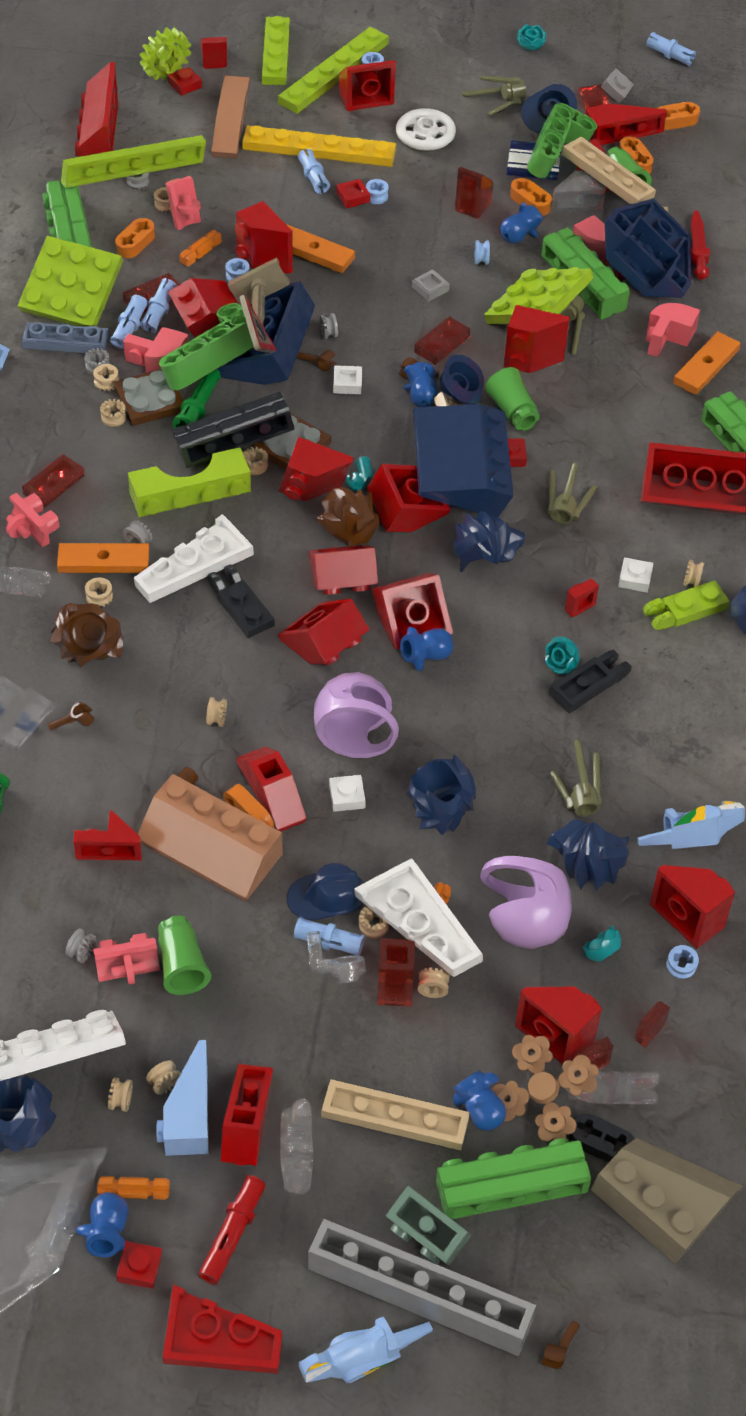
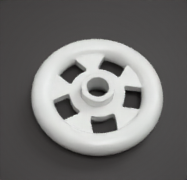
[396,108,456,151]

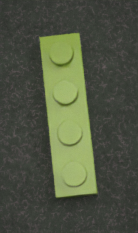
[262,16,290,85]

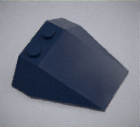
[604,198,691,298]

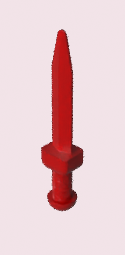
[691,210,710,280]

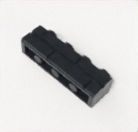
[172,392,295,468]

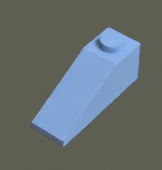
[156,1040,209,1156]

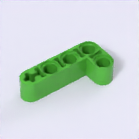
[527,103,597,178]
[159,303,254,390]

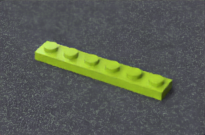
[278,27,389,114]
[61,135,206,188]

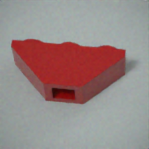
[236,746,306,832]

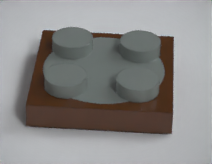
[114,369,183,426]
[251,414,332,469]

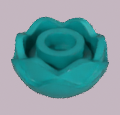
[517,24,547,51]
[545,636,580,675]
[582,926,622,962]

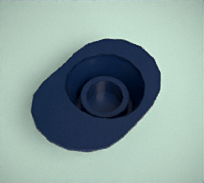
[521,84,577,133]
[440,355,484,405]
[287,863,364,920]

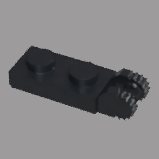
[207,564,275,638]
[549,650,632,714]

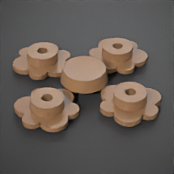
[492,1035,599,1142]

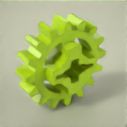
[139,27,192,80]

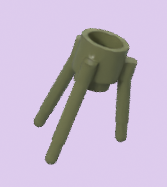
[462,75,526,116]
[560,295,585,355]
[547,462,597,524]
[550,739,603,816]

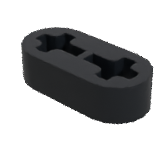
[569,1114,635,1163]

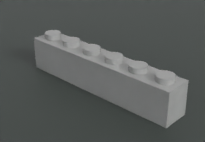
[308,1219,536,1356]

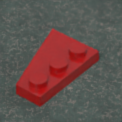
[162,1284,283,1374]

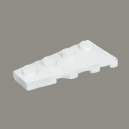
[134,514,254,603]
[354,858,483,977]

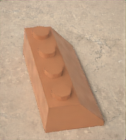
[138,774,283,902]

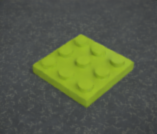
[17,235,123,327]
[484,267,594,324]

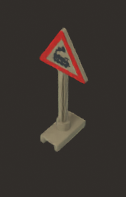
[228,258,290,354]

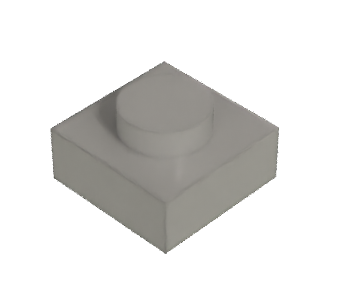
[601,68,634,103]

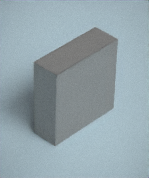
[412,269,450,302]

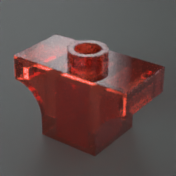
[377,938,415,1007]

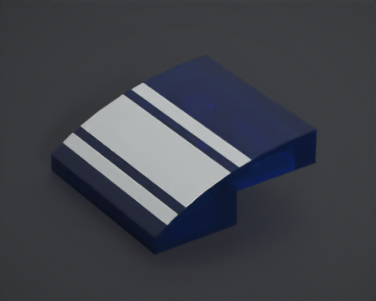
[507,140,561,180]

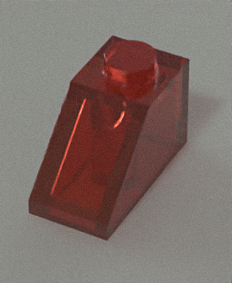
[455,167,493,219]

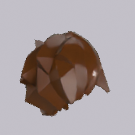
[316,487,379,547]
[50,603,123,668]

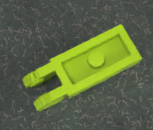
[642,580,730,631]

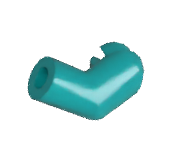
[346,456,374,492]

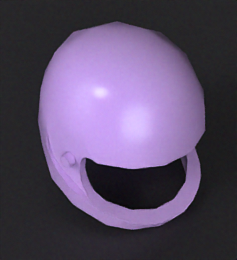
[314,672,399,758]
[480,856,572,949]

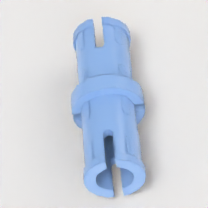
[646,32,696,66]
[298,149,330,194]
[140,278,177,333]
[110,295,148,349]
[294,917,365,957]

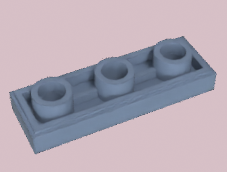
[22,322,109,353]

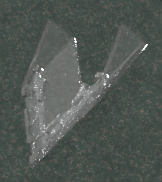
[0,1147,108,1313]

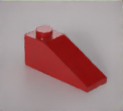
[585,103,667,145]
[221,1064,273,1166]

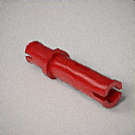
[198,1175,266,1285]

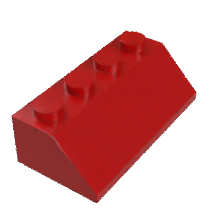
[75,62,119,157]
[640,442,746,515]

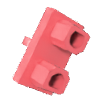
[166,176,201,230]
[6,493,60,547]
[93,933,160,985]

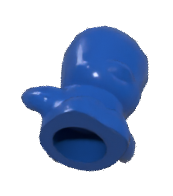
[500,202,543,244]
[403,362,438,407]
[400,627,453,671]
[453,1070,507,1131]
[76,1192,129,1257]

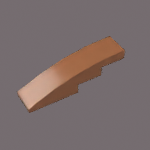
[211,75,250,159]

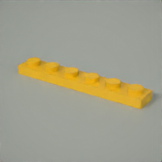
[242,125,396,167]

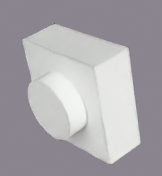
[333,366,362,394]
[618,557,653,593]
[329,775,366,812]

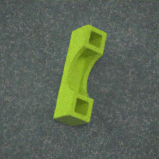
[128,447,251,517]

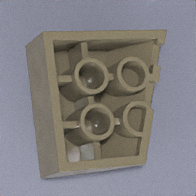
[590,1138,743,1265]

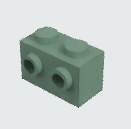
[386,1186,472,1266]

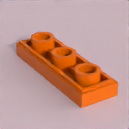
[286,224,356,274]
[673,331,741,395]
[57,543,150,573]

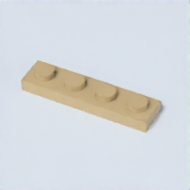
[562,137,656,204]
[321,1079,469,1150]

